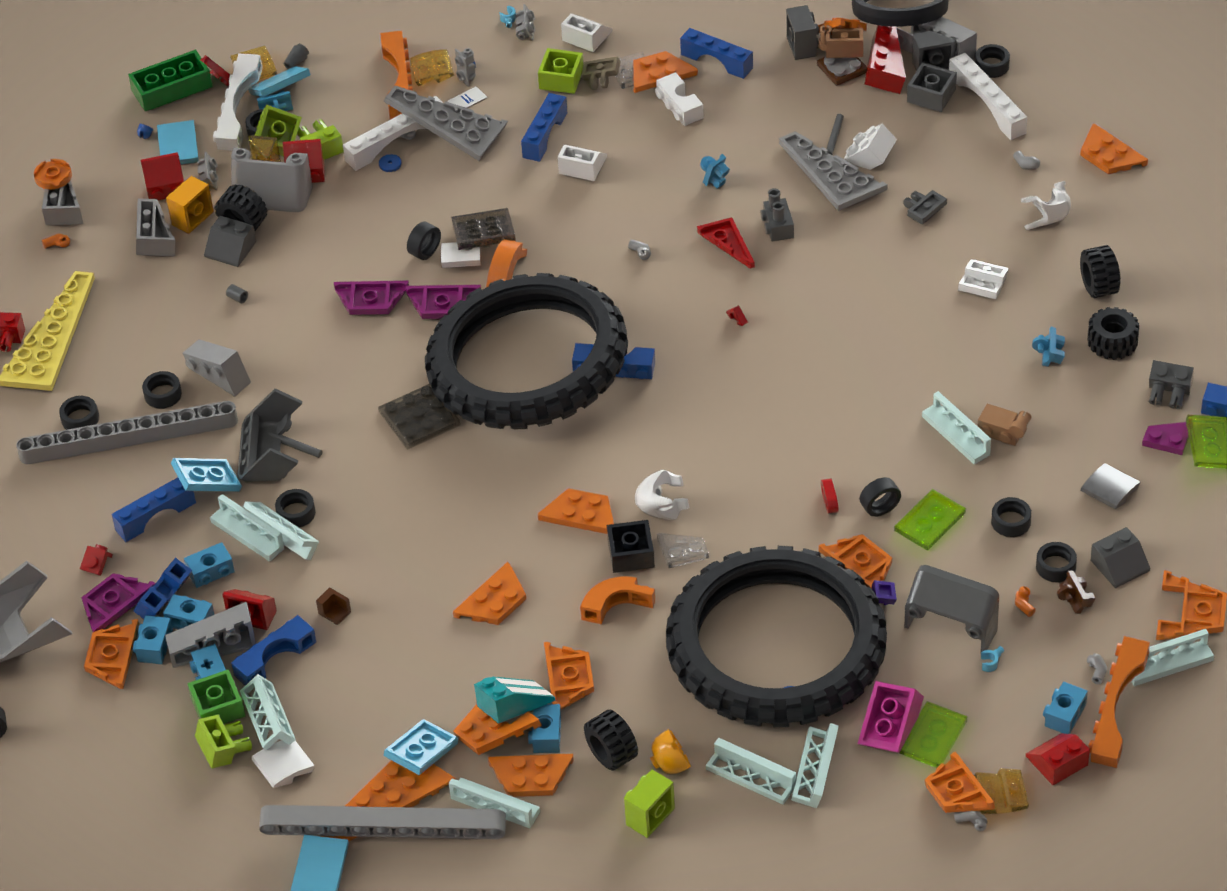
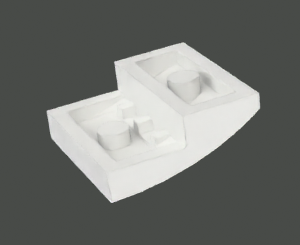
[441,241,481,268]
[958,259,1009,299]
[252,740,314,788]

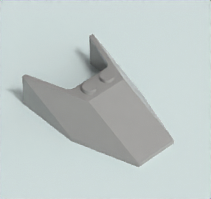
[0,561,73,663]

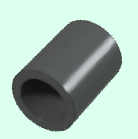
[226,284,248,304]

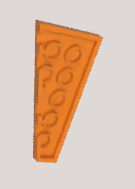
[321,760,456,842]

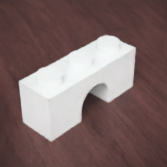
[655,72,704,126]

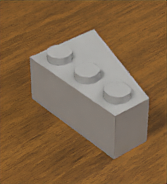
[42,180,83,225]
[136,199,175,256]
[183,339,251,396]

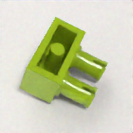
[297,119,344,160]
[195,715,252,769]

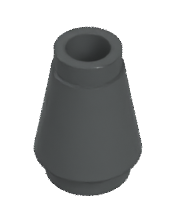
[283,43,309,69]

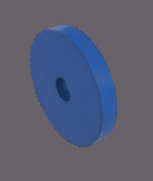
[379,154,402,172]

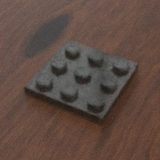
[451,208,516,250]
[378,384,460,450]

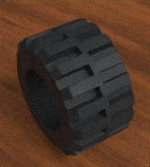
[214,184,268,231]
[1080,245,1121,298]
[1087,307,1139,360]
[584,709,638,771]

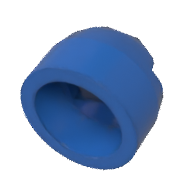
[137,124,153,139]

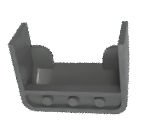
[237,389,302,482]
[904,565,999,652]

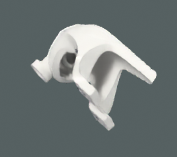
[1021,181,1071,230]
[635,470,690,520]

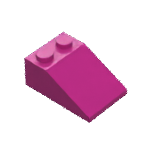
[857,681,924,753]

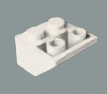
[561,14,613,52]
[844,123,897,170]
[557,145,607,181]

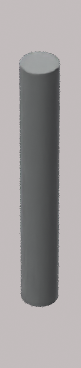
[826,114,844,155]
[268,431,323,458]

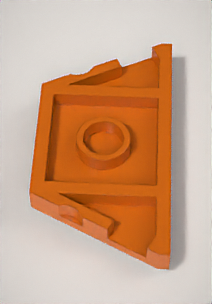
[818,18,867,36]
[633,51,698,93]
[1080,123,1148,174]
[538,488,614,534]
[819,534,892,589]
[453,562,527,625]
[84,619,139,689]
[544,642,594,710]
[925,751,995,813]
[488,754,574,797]

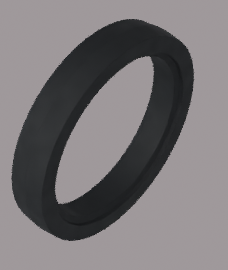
[852,0,949,27]

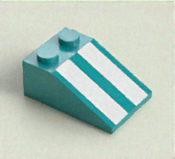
[474,676,556,724]

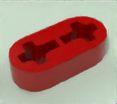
[821,478,839,514]

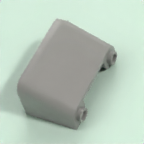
[231,148,313,212]

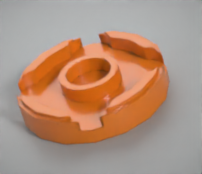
[34,159,72,190]

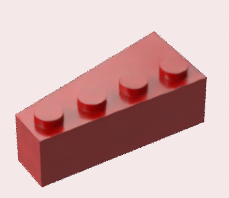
[864,25,906,94]

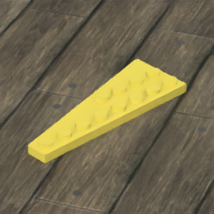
[0,271,95,391]

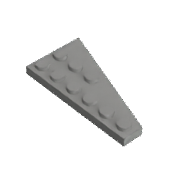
[384,86,508,161]
[779,131,888,211]

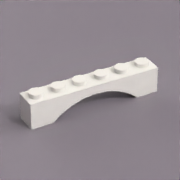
[213,53,263,151]
[949,53,1027,140]
[343,96,443,171]

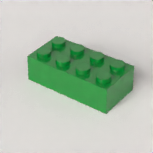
[128,49,213,112]

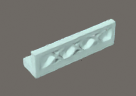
[922,391,991,465]
[210,494,284,562]
[243,501,319,560]
[1131,629,1214,686]
[240,674,296,750]
[791,723,839,808]
[706,738,796,805]
[449,777,540,829]

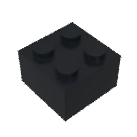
[607,520,655,573]

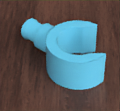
[499,6,516,28]
[981,646,1004,672]

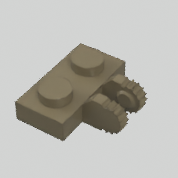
[582,56,621,90]

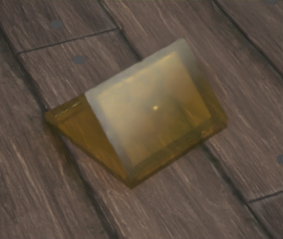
[248,135,281,162]

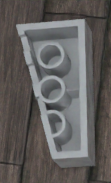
[911,17,977,62]
[165,602,256,668]

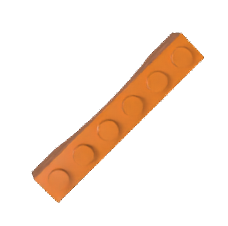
[380,30,413,120]
[1088,636,1150,768]

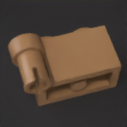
[818,25,863,58]
[977,403,1032,446]

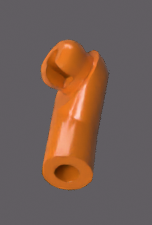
[42,233,70,249]
[1015,586,1036,617]

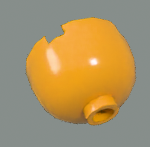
[650,729,691,774]

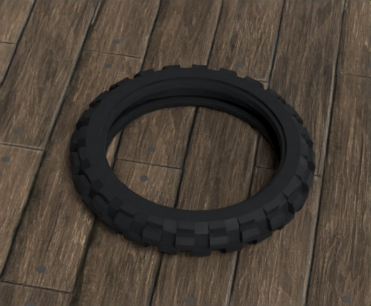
[425,273,628,430]
[666,545,887,728]

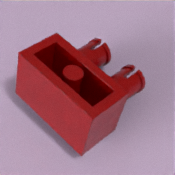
[0,312,25,352]

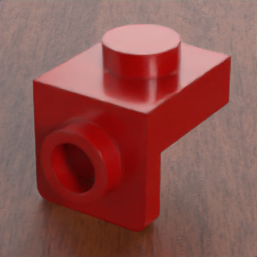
[80,544,113,576]

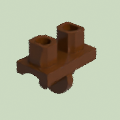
[1057,571,1095,614]

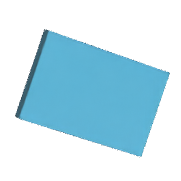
[248,66,311,97]
[157,120,199,165]
[171,458,242,492]
[384,719,459,775]
[291,835,349,891]

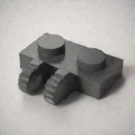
[903,190,947,225]

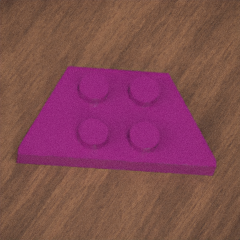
[334,280,409,315]
[406,285,481,319]
[81,573,155,632]

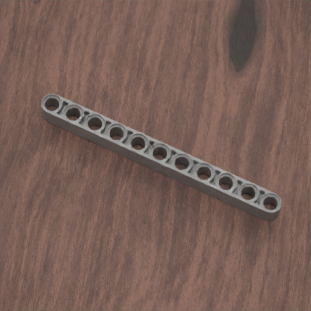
[16,401,238,464]
[259,805,506,839]

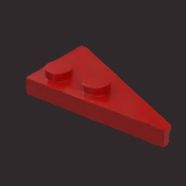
[201,55,230,87]
[697,217,755,269]

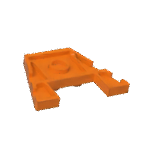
[1156,570,1227,640]
[453,704,541,755]

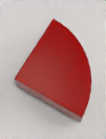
[726,305,748,326]

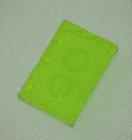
[1186,414,1227,469]
[894,489,966,551]
[899,701,967,768]

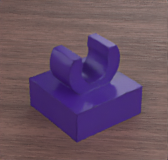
[872,580,897,605]

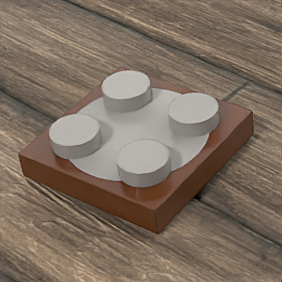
[817,57,867,86]

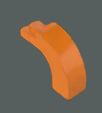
[486,239,527,288]
[580,576,655,625]

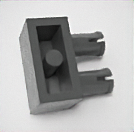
[760,188,794,242]
[1149,360,1194,409]

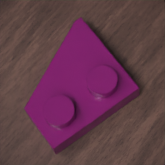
[1142,421,1193,455]

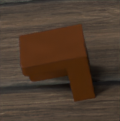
[316,587,351,625]

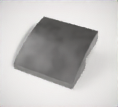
[1080,464,1140,509]

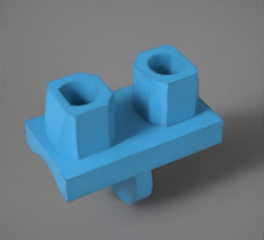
[257,91,293,111]
[700,154,730,189]
[1032,326,1065,367]

